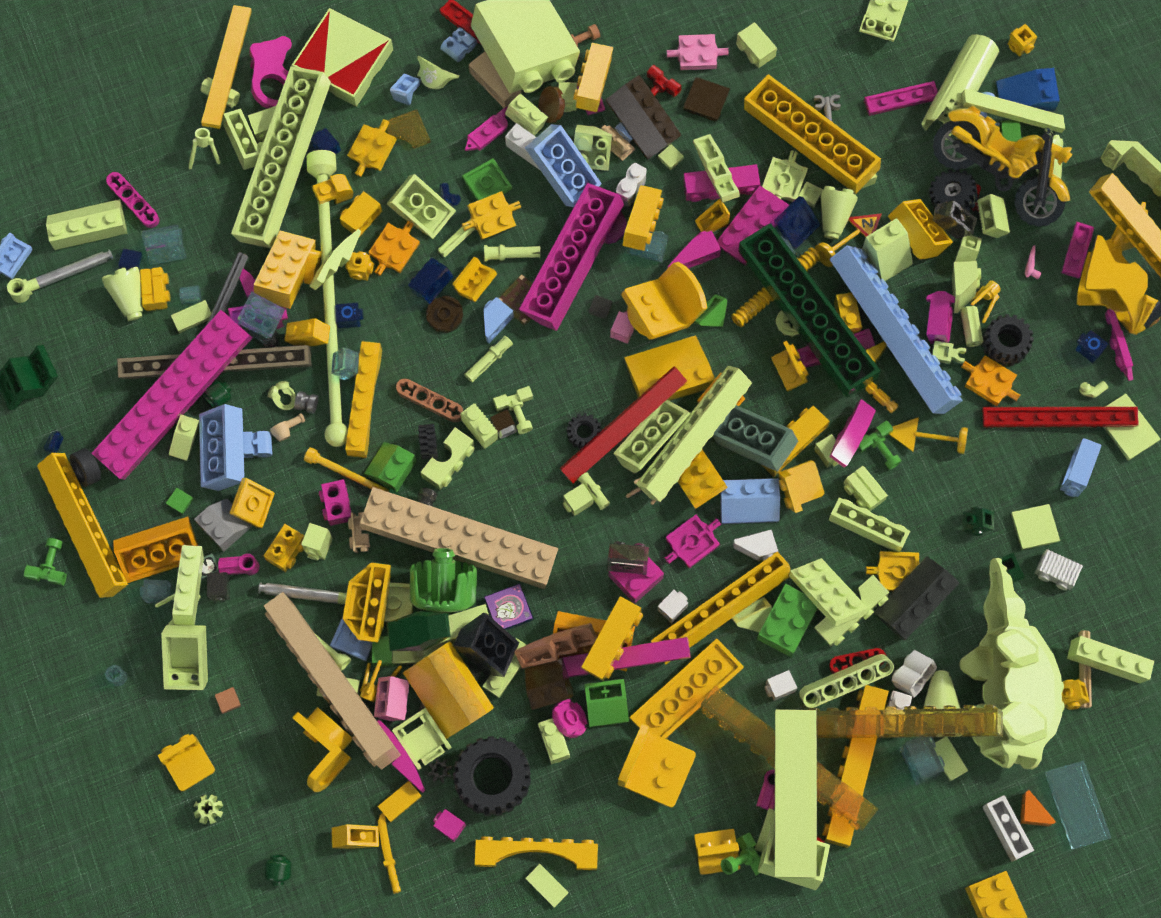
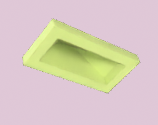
[731,597,772,632]

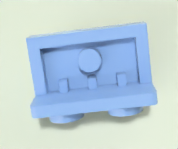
[0,233,33,279]

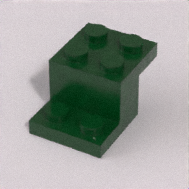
[0,345,58,410]

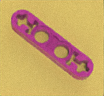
[106,172,159,228]

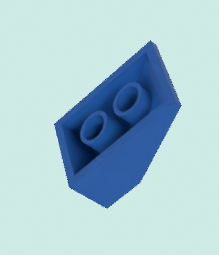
[996,68,1060,111]

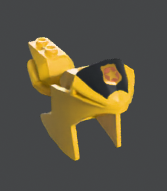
[1076,202,1161,335]

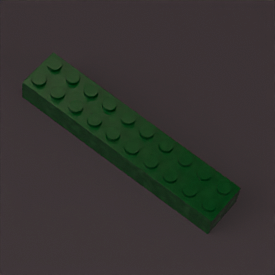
[738,223,881,398]

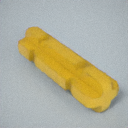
[865,382,898,413]

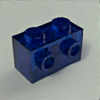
[408,257,454,304]

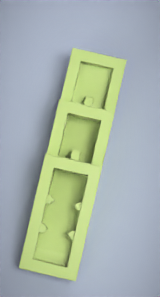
[693,134,740,203]
[310,229,361,290]

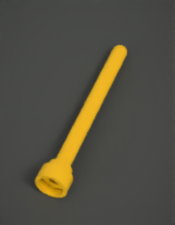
[304,447,389,492]

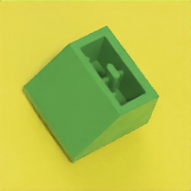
[584,679,629,727]

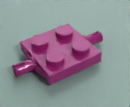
[664,515,721,569]

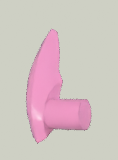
[1025,246,1041,279]

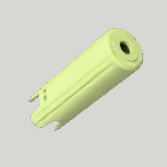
[921,34,999,140]

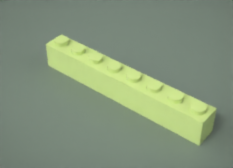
[636,366,752,502]

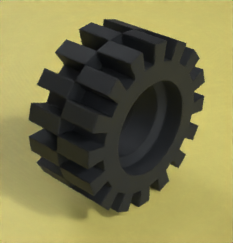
[567,413,601,450]
[418,424,438,460]

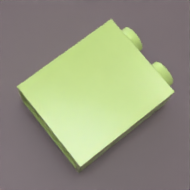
[471,0,580,94]

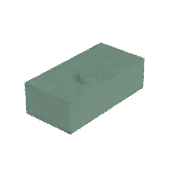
[712,405,799,472]

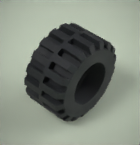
[982,314,1034,366]

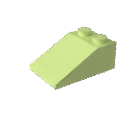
[387,174,456,239]

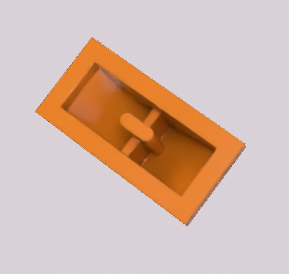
[1020,790,1056,827]

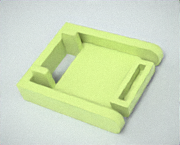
[392,708,452,770]

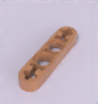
[396,379,463,422]

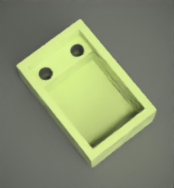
[161,625,208,690]

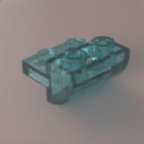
[236,292,286,340]

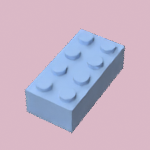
[525,124,602,207]
[199,404,244,491]

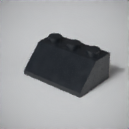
[453,613,520,677]

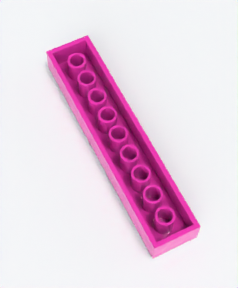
[92,310,253,480]

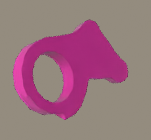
[249,36,292,108]

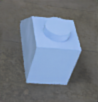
[484,297,514,344]

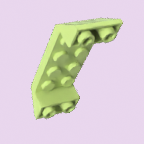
[859,0,908,42]
[1100,140,1161,197]

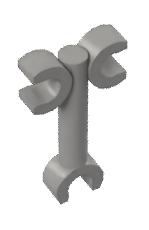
[814,95,841,121]

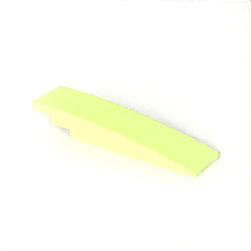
[775,710,817,878]

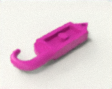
[465,106,508,151]
[1105,309,1133,381]

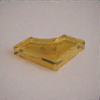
[386,109,431,149]

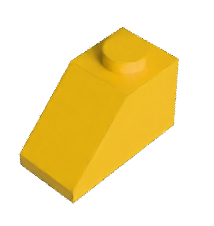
[332,824,379,849]

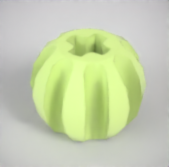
[193,795,223,824]

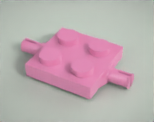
[667,34,729,70]

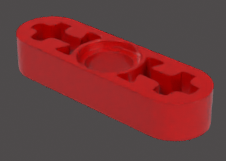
[829,648,886,674]

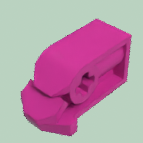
[926,291,955,344]

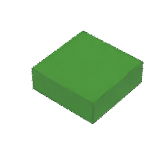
[166,488,193,515]

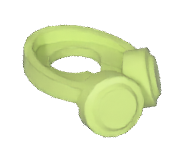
[268,381,296,411]

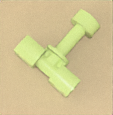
[493,386,533,434]

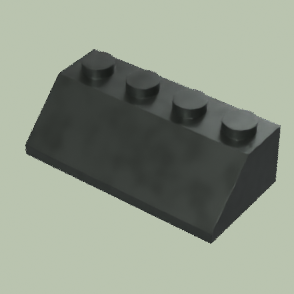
[874,556,959,640]

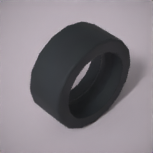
[69,448,101,487]

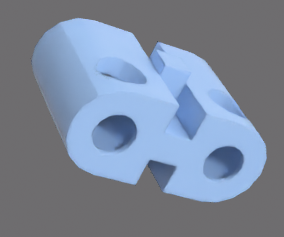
[441,28,477,62]
[243,431,272,458]

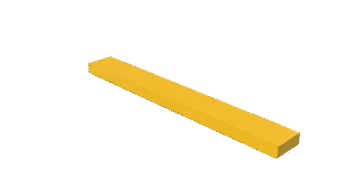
[201,5,251,129]

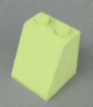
[862,218,913,281]

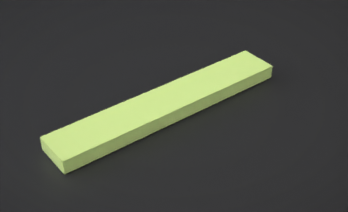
[962,89,1065,133]

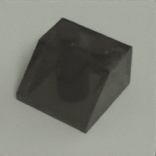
[607,541,649,575]

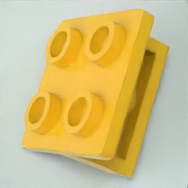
[694,829,740,875]

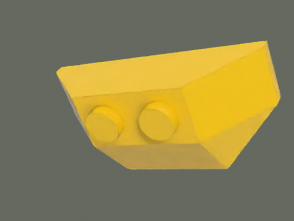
[343,563,391,643]

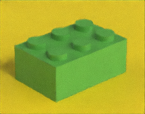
[757,584,818,658]

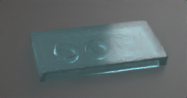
[1045,760,1111,850]

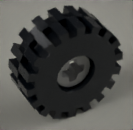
[929,169,978,218]

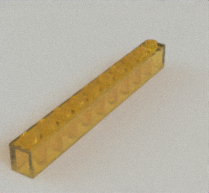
[701,685,878,831]
[808,705,1003,739]

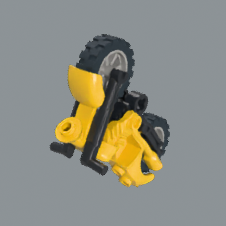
[933,106,1072,227]

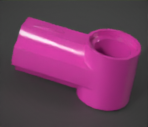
[218,554,260,576]
[756,770,775,810]

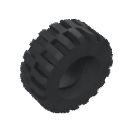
[453,736,531,816]

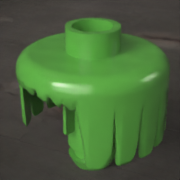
[410,548,477,616]

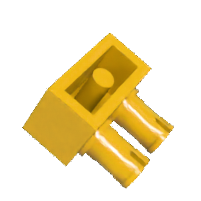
[264,524,304,572]

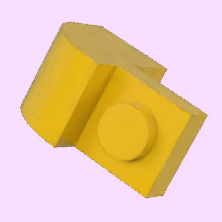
[312,174,354,204]

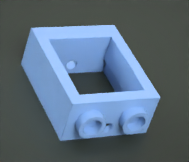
[1060,438,1101,497]

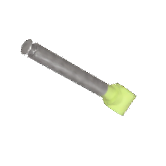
[7,249,113,303]
[258,582,347,605]

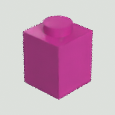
[433,809,466,842]

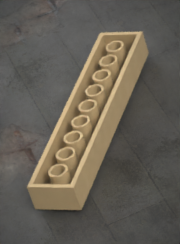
[360,487,558,589]
[264,592,401,770]

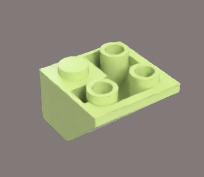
[574,125,612,171]

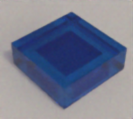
[118,248,142,269]

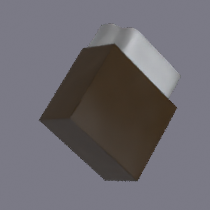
[490,409,517,439]

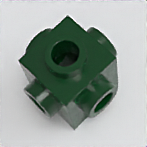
[962,507,994,536]

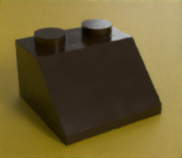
[525,658,574,710]

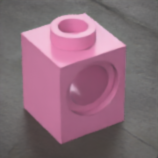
[610,311,634,344]

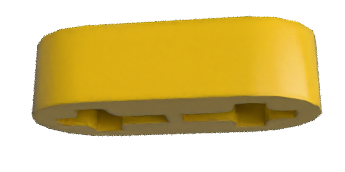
[304,249,322,285]

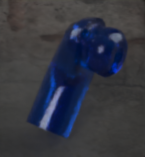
[439,183,461,206]

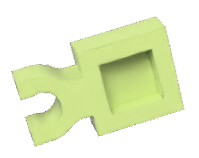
[932,341,966,364]

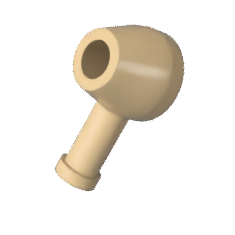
[270,413,305,442]

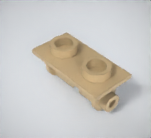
[601,125,635,161]
[348,512,370,553]

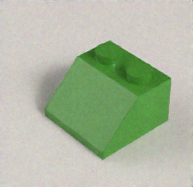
[364,442,417,492]

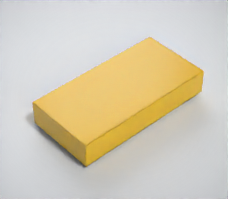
[378,781,422,822]

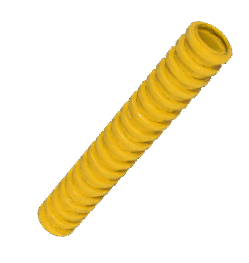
[731,247,821,327]

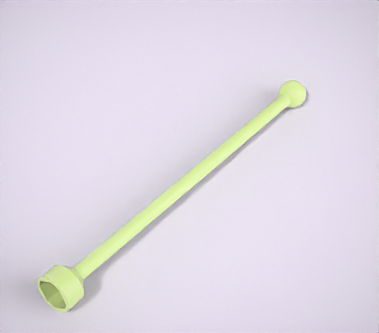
[306,150,348,447]

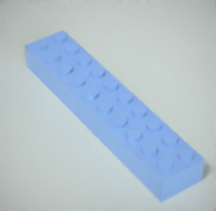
[830,245,963,414]

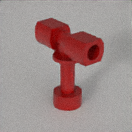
[647,65,681,97]

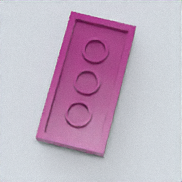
[717,186,790,266]

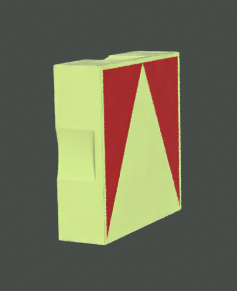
[292,8,393,107]

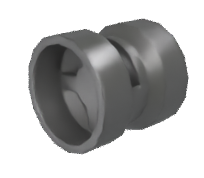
[294,391,318,414]

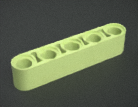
[799,654,894,708]

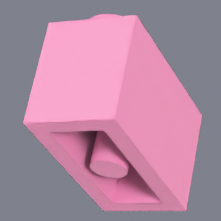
[374,676,409,721]

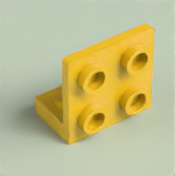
[771,341,809,391]

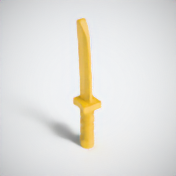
[378,813,401,894]

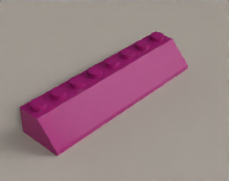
[519,183,624,331]

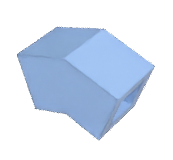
[615,122,632,142]

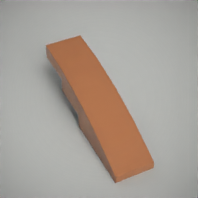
[514,623,597,668]

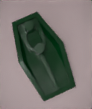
[387,611,451,651]

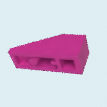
[668,230,721,269]

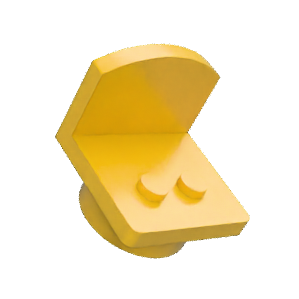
[621,262,707,339]
[292,707,353,792]
[618,724,696,808]

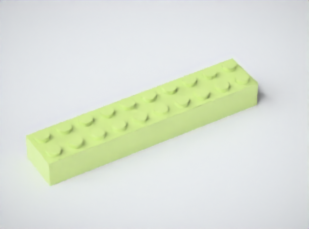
[231,66,331,249]

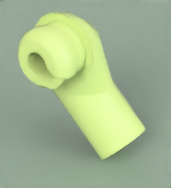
[1079,381,1108,398]

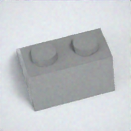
[195,499,252,552]

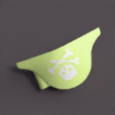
[417,56,459,89]

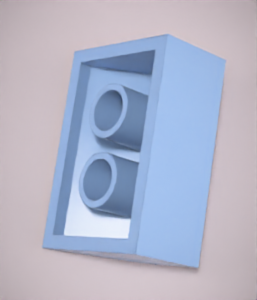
[720,478,780,524]

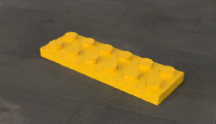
[630,639,744,739]

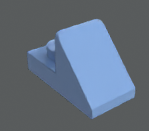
[390,74,421,105]

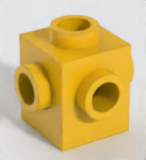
[1008,24,1037,57]
[345,251,374,281]
[1062,679,1090,710]

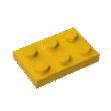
[678,450,728,509]

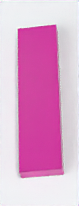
[864,81,938,116]

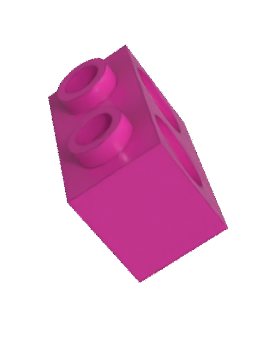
[319,480,351,526]

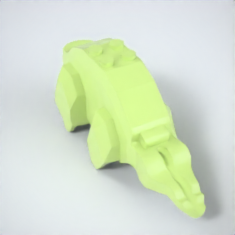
[960,558,1064,769]

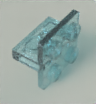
[141,225,186,265]

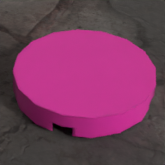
[552,699,587,738]

